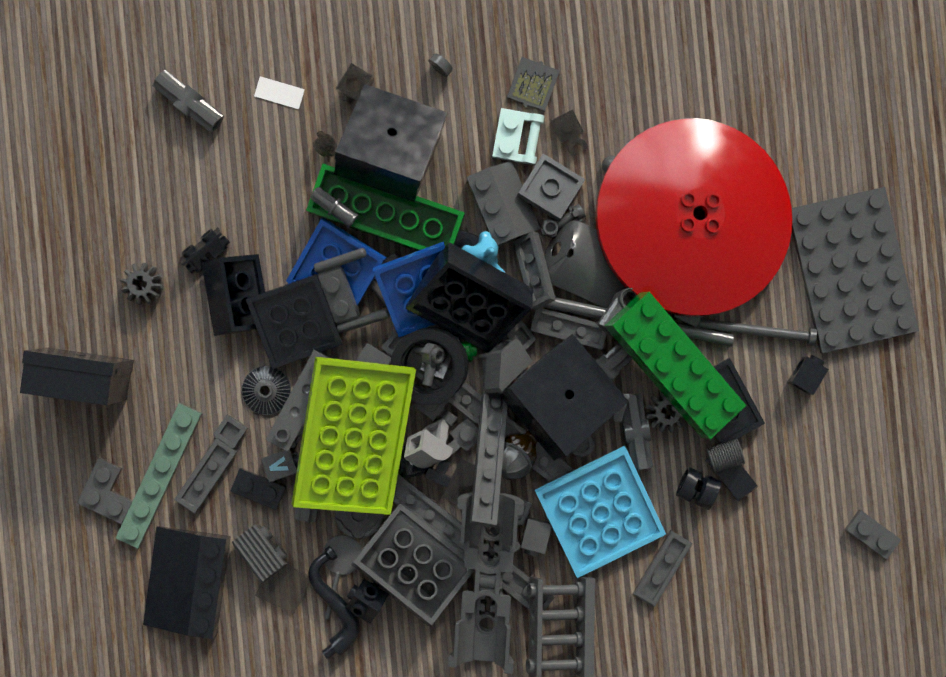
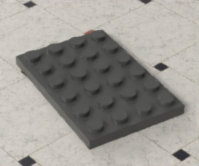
[792,187,919,353]

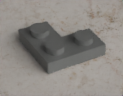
[77,458,133,524]

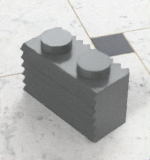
[231,524,288,583]

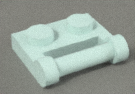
[492,108,545,165]

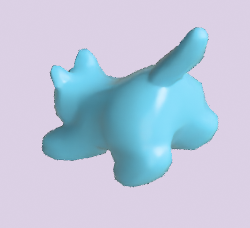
[462,231,505,273]

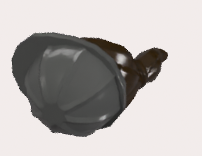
[501,430,538,480]

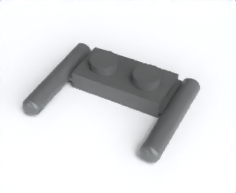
[314,248,389,334]

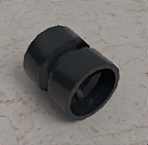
[676,467,721,510]

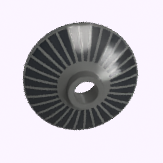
[242,366,291,415]

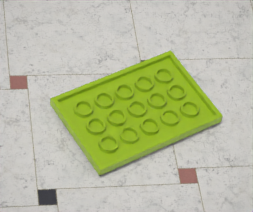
[291,357,416,515]

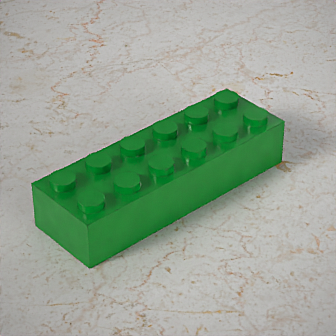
[306,163,465,251]
[604,292,746,440]

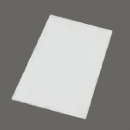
[254,76,305,109]

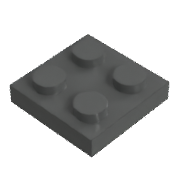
[517,154,585,222]

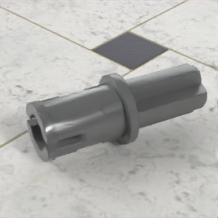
[310,187,358,228]

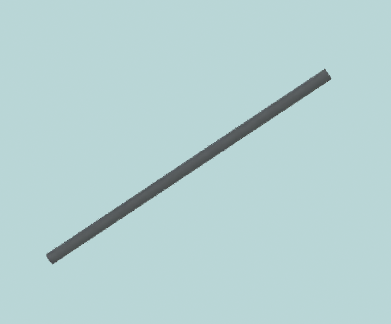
[543,297,734,347]

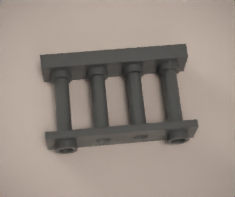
[266,350,335,452]
[526,575,595,677]

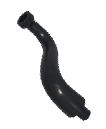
[308,545,360,659]

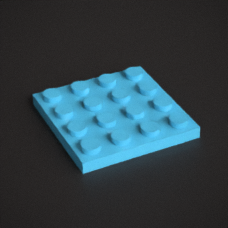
[535,446,666,578]

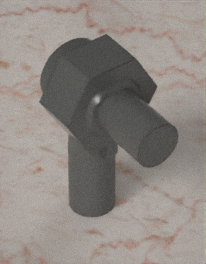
[414,343,445,386]

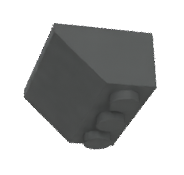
[467,161,540,247]

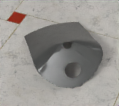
[545,220,627,308]

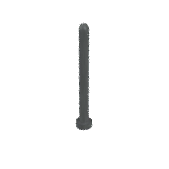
[697,319,817,346]

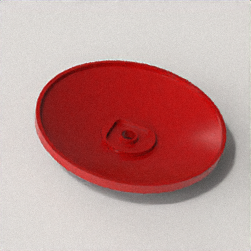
[595,119,792,316]

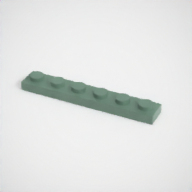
[116,403,203,549]

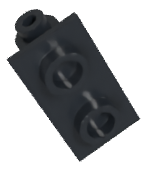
[180,227,230,274]

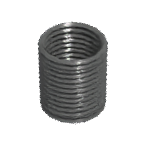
[706,439,745,474]

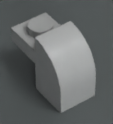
[404,419,453,468]

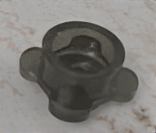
[313,131,337,157]

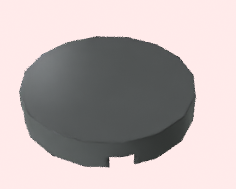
[335,511,384,538]

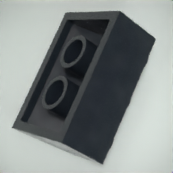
[201,254,265,336]

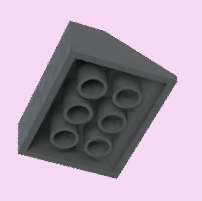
[351,503,475,626]

